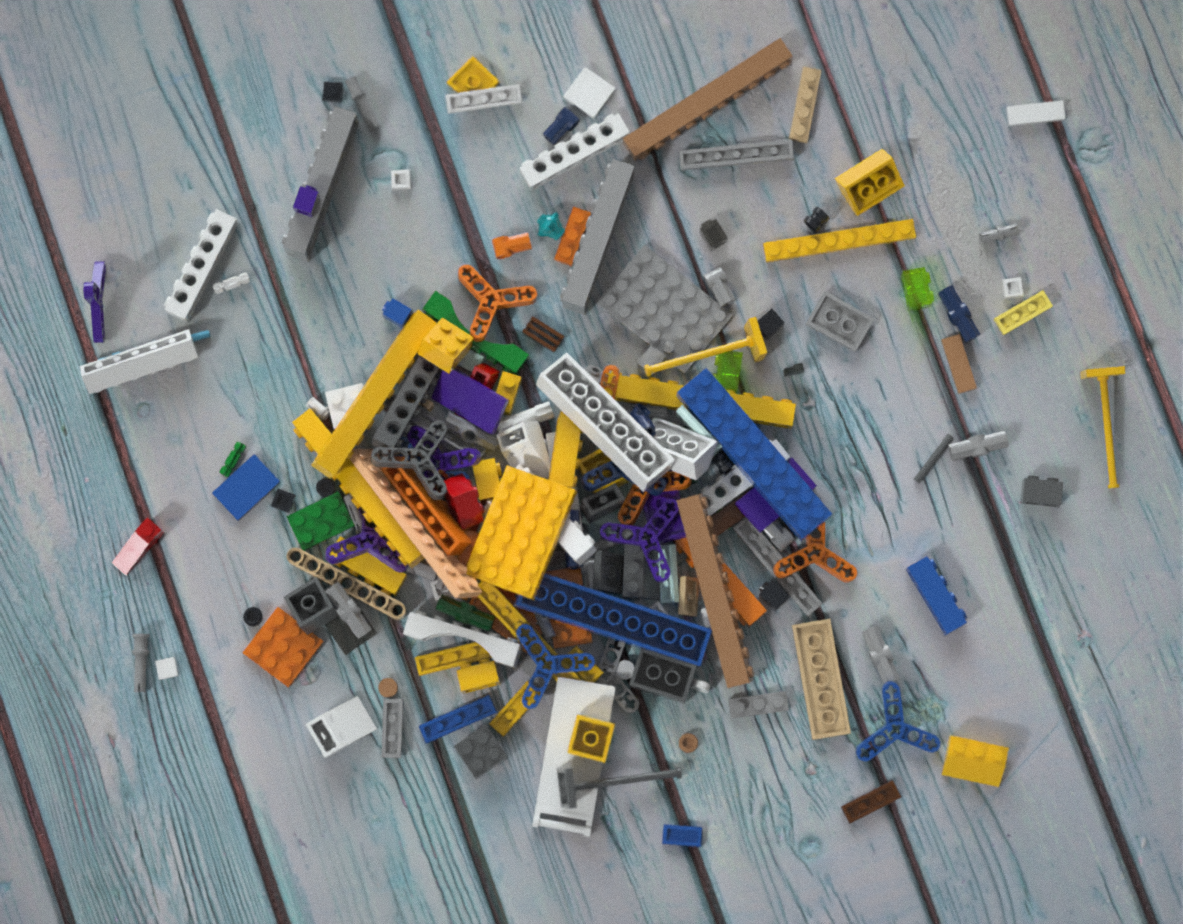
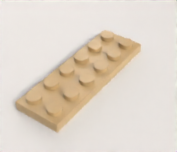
[792,619,851,740]

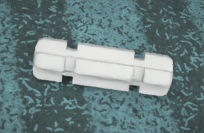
[213,272,250,294]

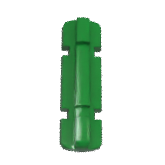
[219,441,246,477]

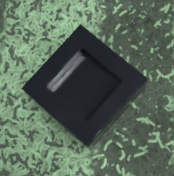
[322,81,343,103]
[271,488,296,513]

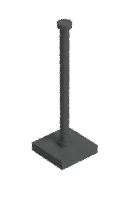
[557,767,682,809]

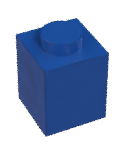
[382,298,413,328]

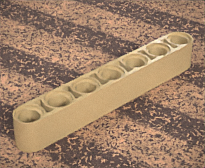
[287,548,407,620]

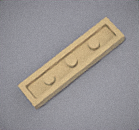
[789,66,821,144]

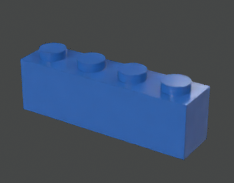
[906,556,967,636]

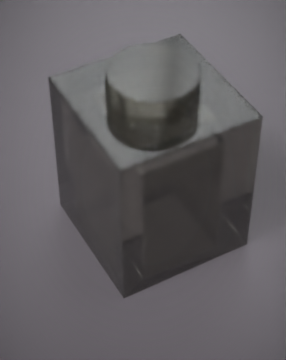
[699,219,728,251]

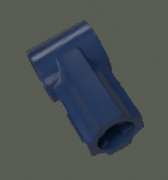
[542,107,580,145]
[629,404,656,437]

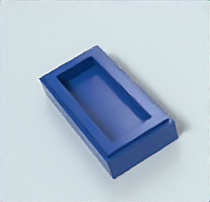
[662,824,702,847]

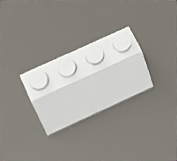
[651,417,717,480]

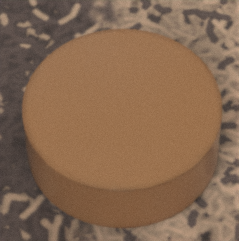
[378,678,398,698]
[679,733,698,753]

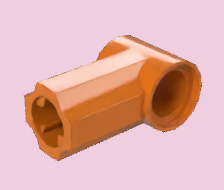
[492,233,532,259]

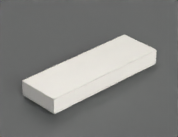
[1006,100,1065,127]

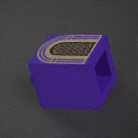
[293,185,320,217]

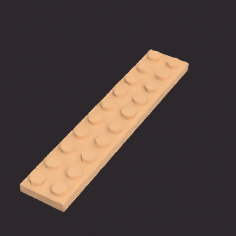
[350,449,482,599]

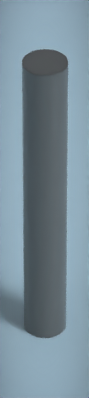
[914,434,954,484]

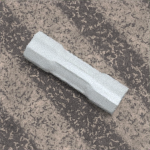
[497,401,554,433]

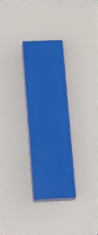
[419,695,497,744]

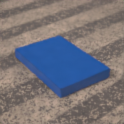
[212,454,281,521]

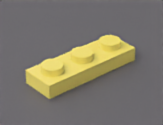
[994,290,1053,336]

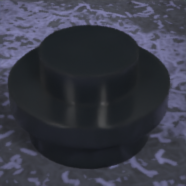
[243,607,263,627]

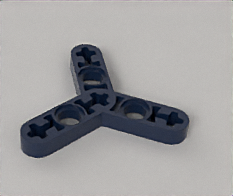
[581,461,666,496]

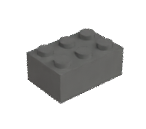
[629,648,697,704]

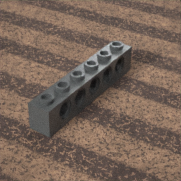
[372,356,443,455]

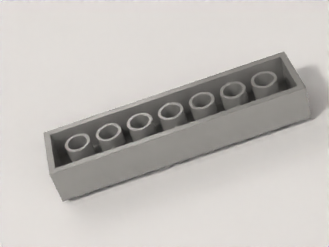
[282,106,359,262]
[560,159,635,315]

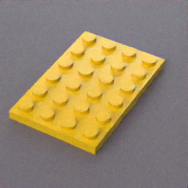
[466,466,577,600]

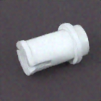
[306,397,330,421]

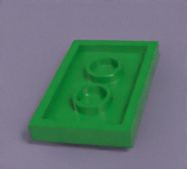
[286,492,355,551]

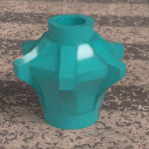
[537,212,565,241]

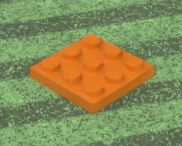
[242,607,324,688]

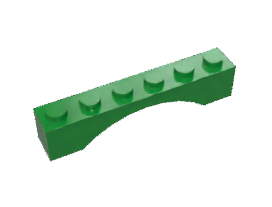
[422,290,529,375]

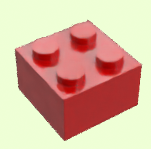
[443,473,484,530]

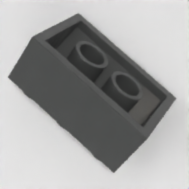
[623,539,663,600]

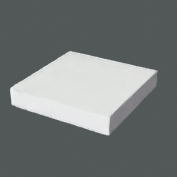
[563,67,616,119]

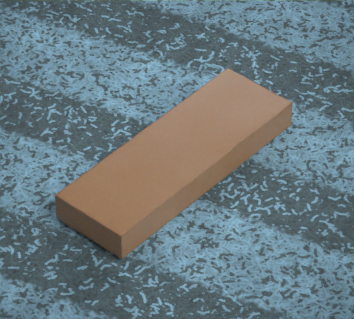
[941,334,977,394]

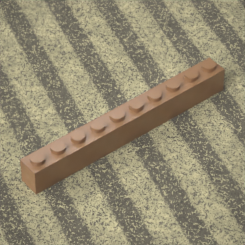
[623,38,793,161]
[677,493,755,688]

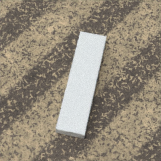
[445,84,523,114]

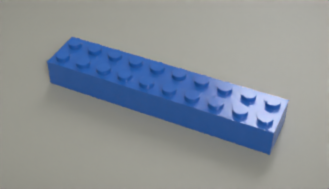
[676,368,832,542]
[514,574,712,667]

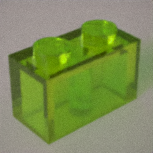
[901,267,934,311]
[713,351,743,393]

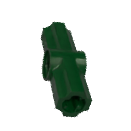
[436,594,495,632]

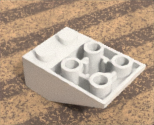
[496,421,551,479]
[305,696,377,759]

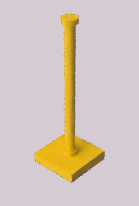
[644,317,767,377]
[1080,366,1125,488]

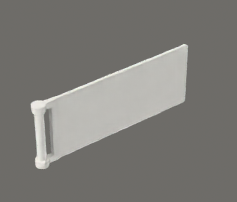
[532,677,615,837]

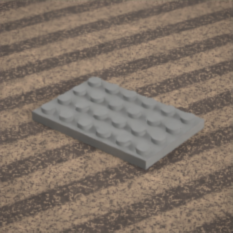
[596,244,733,374]

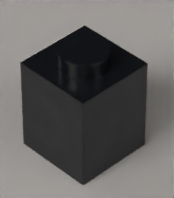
[757,308,785,340]
[759,580,789,612]

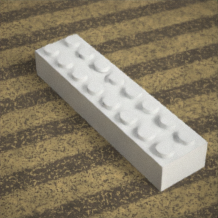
[536,353,675,492]

